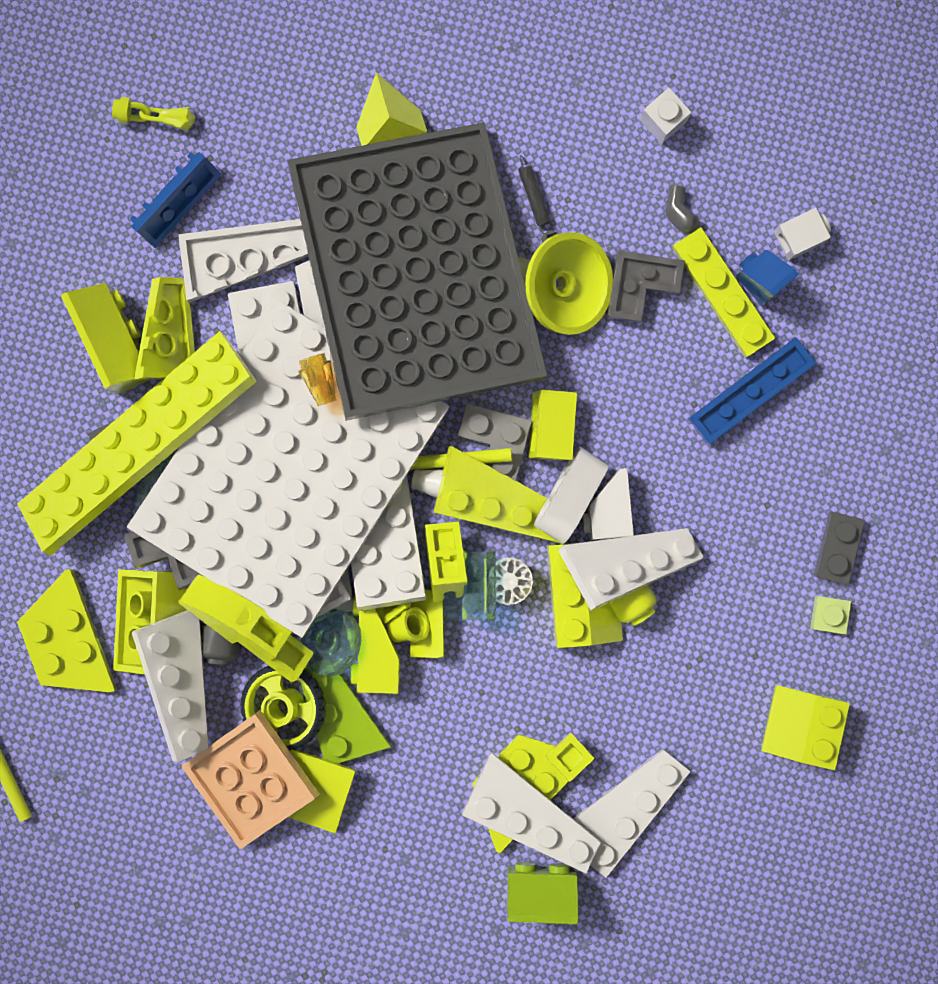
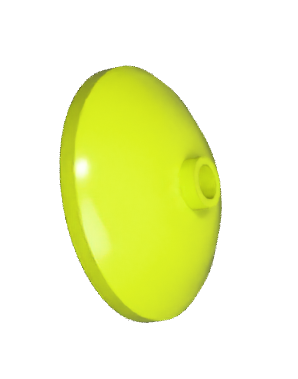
[525,232,613,335]

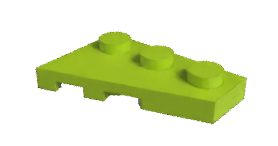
[301,659,391,763]

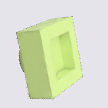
[810,596,851,634]

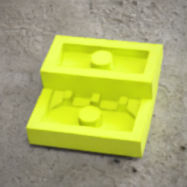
[289,749,356,834]

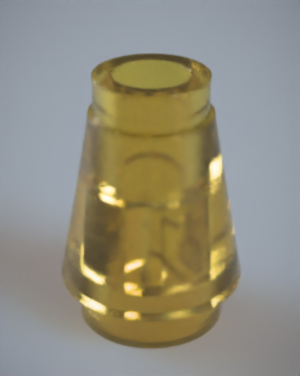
[298,353,337,407]

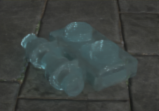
[443,552,496,620]

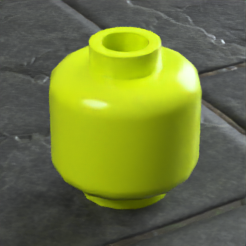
[608,585,657,626]

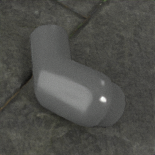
[666,185,700,233]

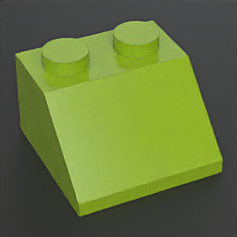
[506,862,578,924]

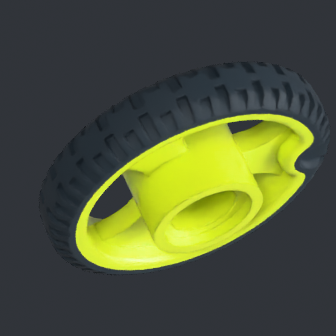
[240,666,326,751]

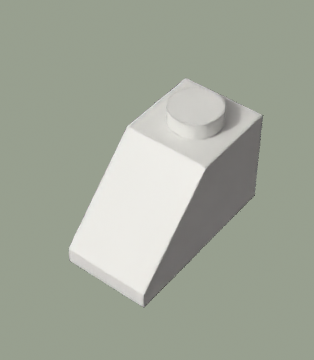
[582,468,634,540]

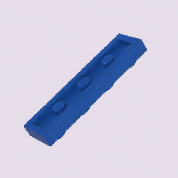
[688,337,817,445]

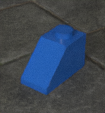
[736,249,799,306]

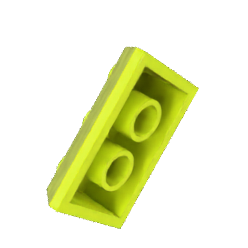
[61,283,151,395]
[547,543,623,648]
[113,569,188,675]

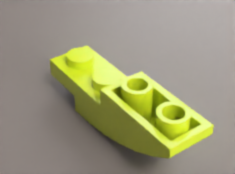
[178,575,314,682]

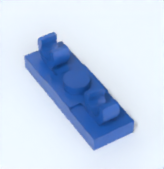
[130,152,222,248]

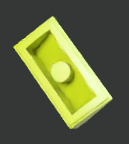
[410,589,444,658]

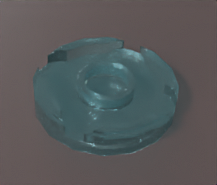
[300,609,362,677]

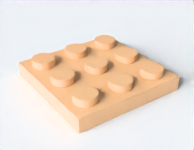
[181,710,320,849]

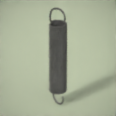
[518,155,551,235]

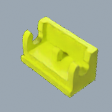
[528,389,577,461]
[425,521,467,602]

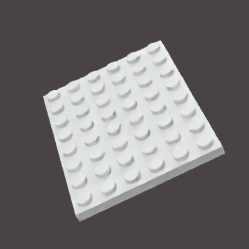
[127,299,450,638]

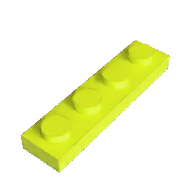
[672,227,775,358]

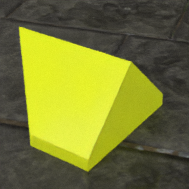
[356,72,427,146]

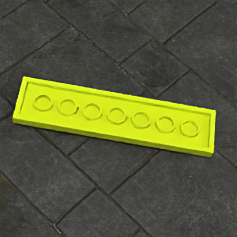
[17,331,257,556]

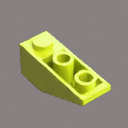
[351,596,400,694]

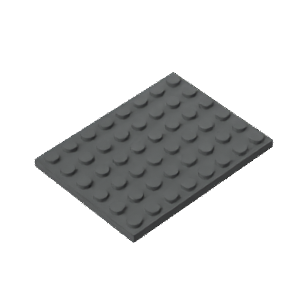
[287,122,547,421]

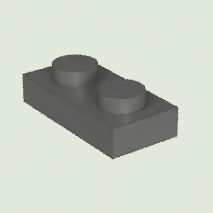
[814,511,865,585]

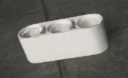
[534,447,609,544]

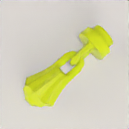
[112,96,196,131]

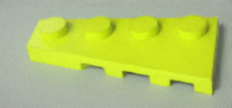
[433,446,560,543]

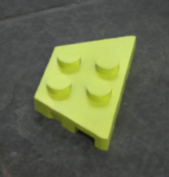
[17,569,117,692]
[472,734,568,854]

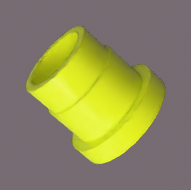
[387,607,429,643]

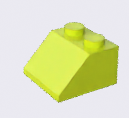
[761,685,850,770]

